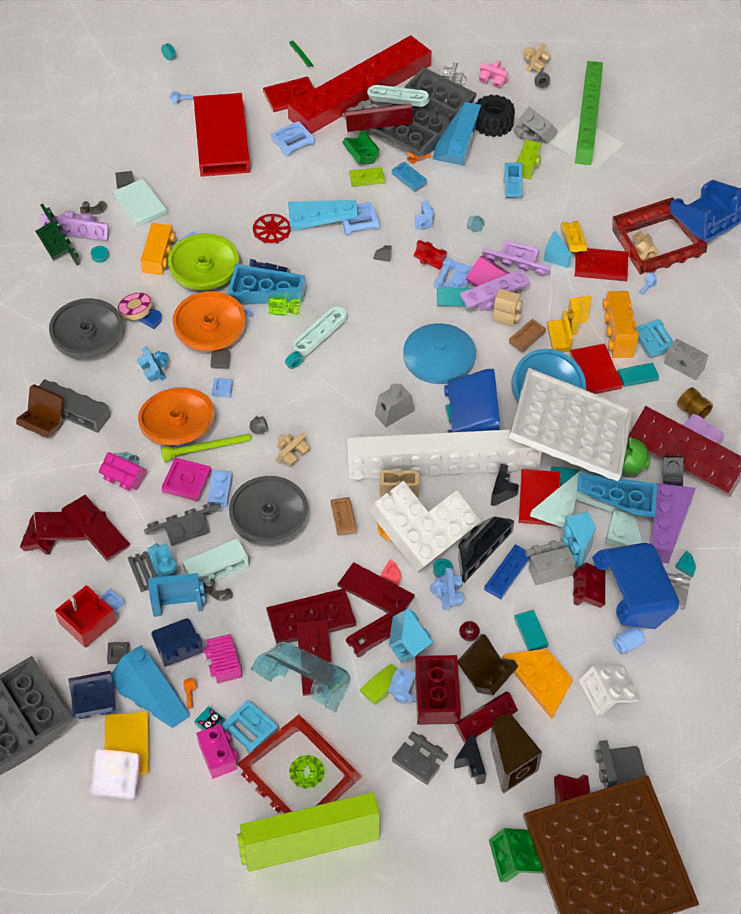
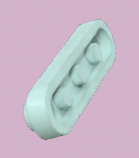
[367,85,429,107]
[292,306,346,356]

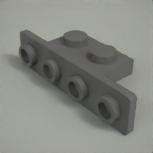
[144,502,221,545]

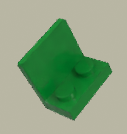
[489,828,543,882]

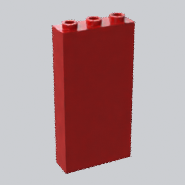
[193,93,250,177]

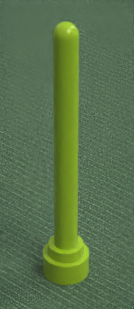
[161,434,252,462]

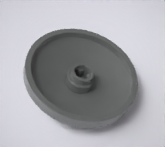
[49,298,123,358]
[229,476,308,546]

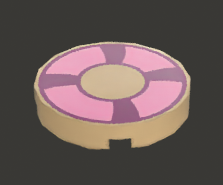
[117,292,153,320]

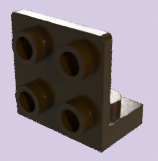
[457,634,518,695]

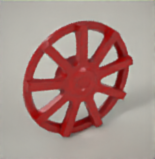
[253,214,291,244]

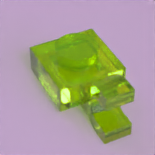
[268,297,300,316]

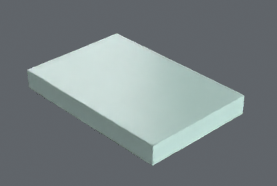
[113,179,167,227]

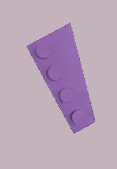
[650,483,696,564]

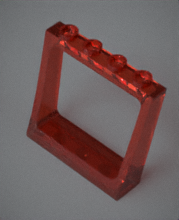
[612,197,707,275]
[237,714,362,814]

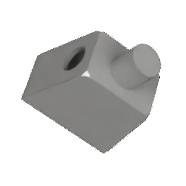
[375,383,414,427]

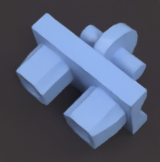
[430,568,464,610]

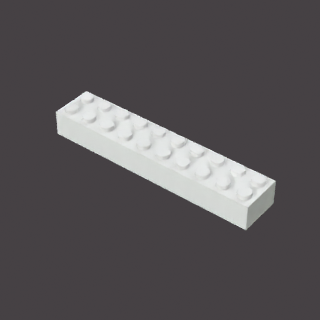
[347,430,542,480]

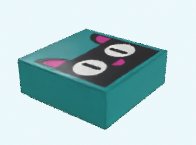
[194,706,225,730]

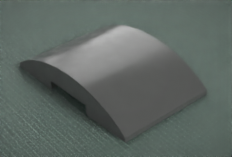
[367,67,477,157]
[0,656,73,775]

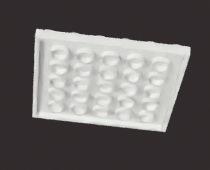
[508,368,633,481]

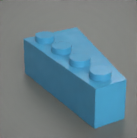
[227,264,306,305]

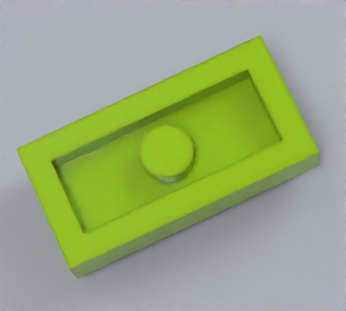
[349,167,385,187]

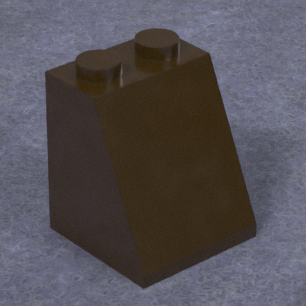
[490,713,542,793]

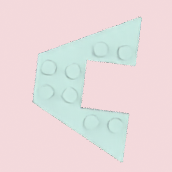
[530,468,643,547]

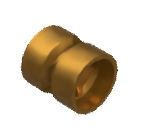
[677,387,713,419]

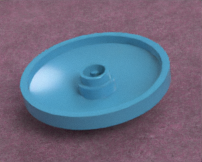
[403,323,476,384]
[511,349,586,403]

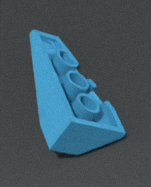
[433,102,481,166]

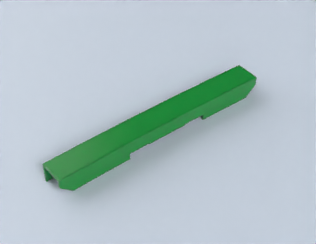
[289,40,313,67]

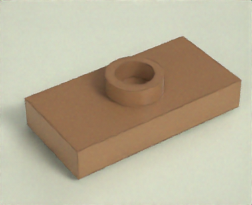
[509,319,546,353]
[330,497,357,536]

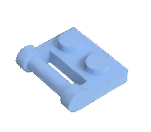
[271,121,315,156]
[341,202,379,235]
[433,257,473,289]

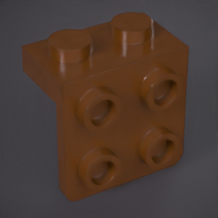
[16,384,64,438]

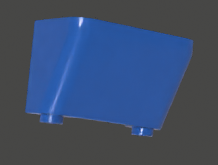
[670,180,741,242]
[444,369,500,433]
[592,543,679,629]

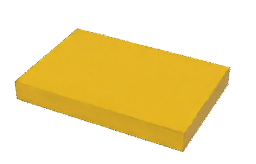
[104,712,149,777]

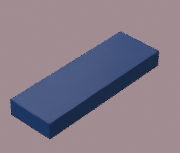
[484,544,530,599]

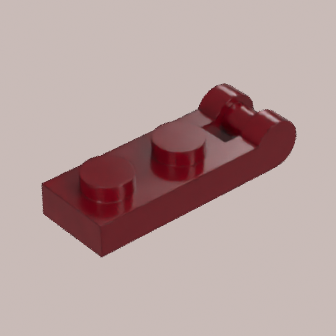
[346,610,396,657]

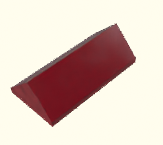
[344,103,413,132]

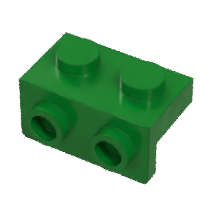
[342,130,380,164]

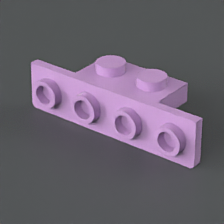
[41,210,109,241]
[482,240,551,276]
[460,269,531,312]

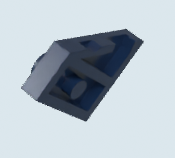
[249,259,291,273]

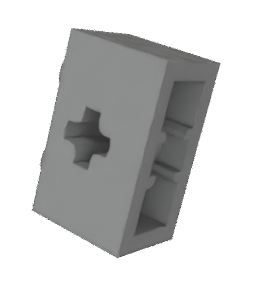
[664,338,708,380]

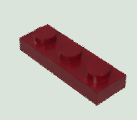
[454,691,518,743]

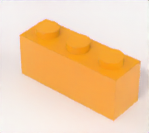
[140,223,176,275]

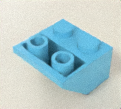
[561,511,596,569]
[389,608,433,662]

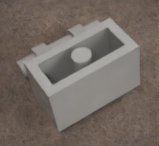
[514,106,558,144]
[525,540,575,585]

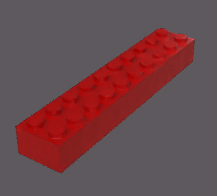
[287,35,432,134]

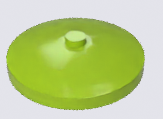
[168,233,239,290]

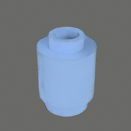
[613,626,645,654]

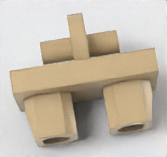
[523,43,551,73]
[632,230,658,260]
[275,432,311,467]

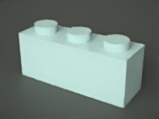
[183,538,249,586]

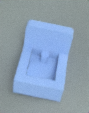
[415,201,434,229]
[388,669,416,704]

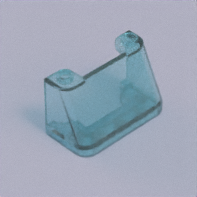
[250,642,351,713]

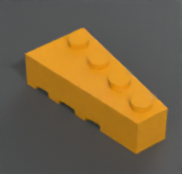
[602,291,639,358]

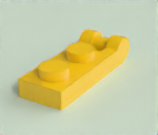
[560,221,587,253]

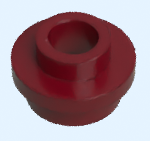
[459,621,480,641]

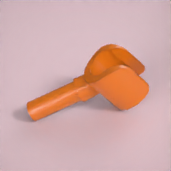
[406,152,431,164]
[183,677,197,709]

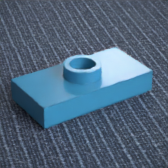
[392,162,427,191]

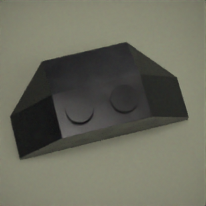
[458,516,514,583]

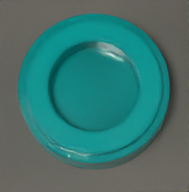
[161,43,175,60]
[91,246,109,263]
[285,351,303,369]
[433,558,453,578]

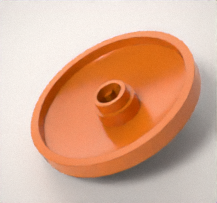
[173,291,246,351]
[138,387,214,445]

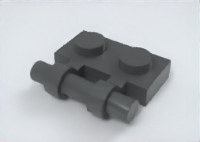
[392,732,448,785]

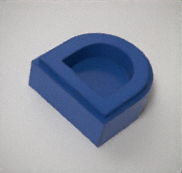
[140,309,162,329]

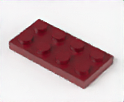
[266,588,356,646]

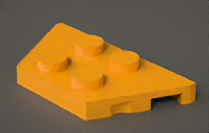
[502,649,573,719]

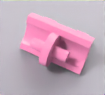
[479,61,509,89]

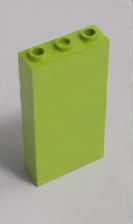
[237,792,380,872]

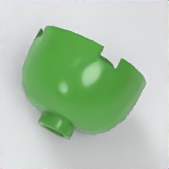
[622,437,651,476]

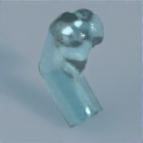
[113,452,140,465]

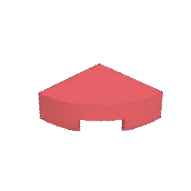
[381,559,401,586]

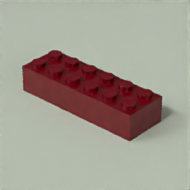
[628,405,741,497]

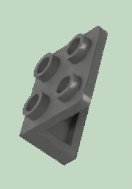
[594,740,646,789]

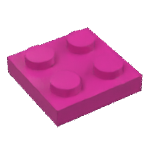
[161,457,212,501]

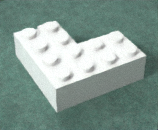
[367,481,481,572]

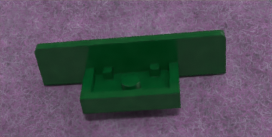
[35,203,79,266]

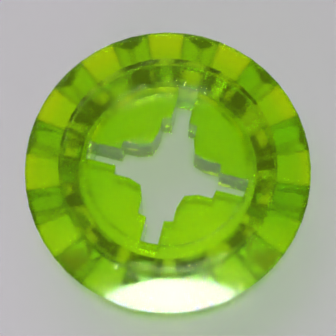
[289,755,324,789]

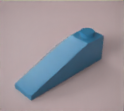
[577,473,657,517]
[111,645,190,728]

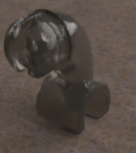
[80,201,107,214]
[203,579,233,601]

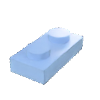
[207,470,232,507]

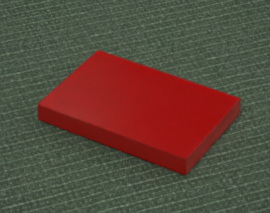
[263,76,314,113]
[574,248,629,281]
[570,343,623,394]
[518,469,560,526]

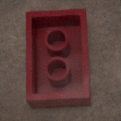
[414,655,461,725]

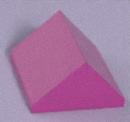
[465,256,510,286]

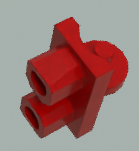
[413,240,447,269]

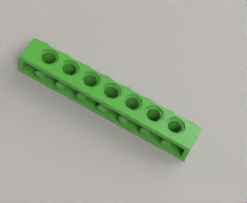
[575,61,603,165]

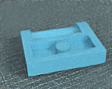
[636,319,674,358]
[222,700,279,756]

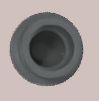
[534,72,550,88]
[249,416,268,434]

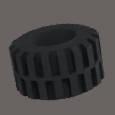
[475,94,515,137]

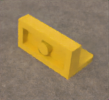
[567,296,592,335]
[546,311,573,352]

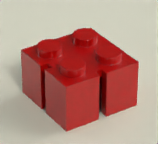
[55,585,116,647]

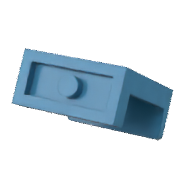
[148,573,206,617]

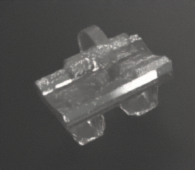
[442,62,467,86]

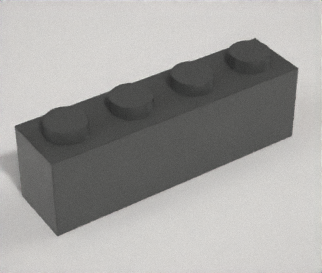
[39,379,110,433]

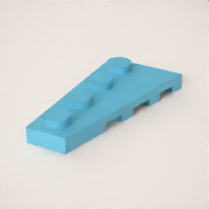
[288,200,359,231]

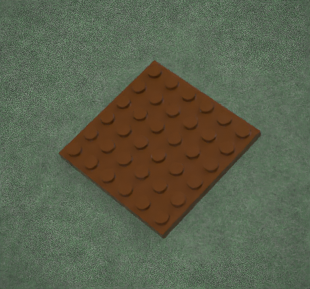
[523,775,700,914]

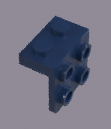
[151,618,203,667]
[68,670,116,719]

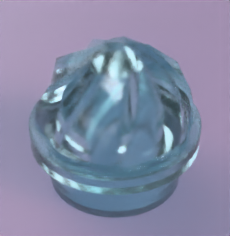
[467,215,485,233]

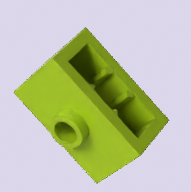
[516,140,542,180]

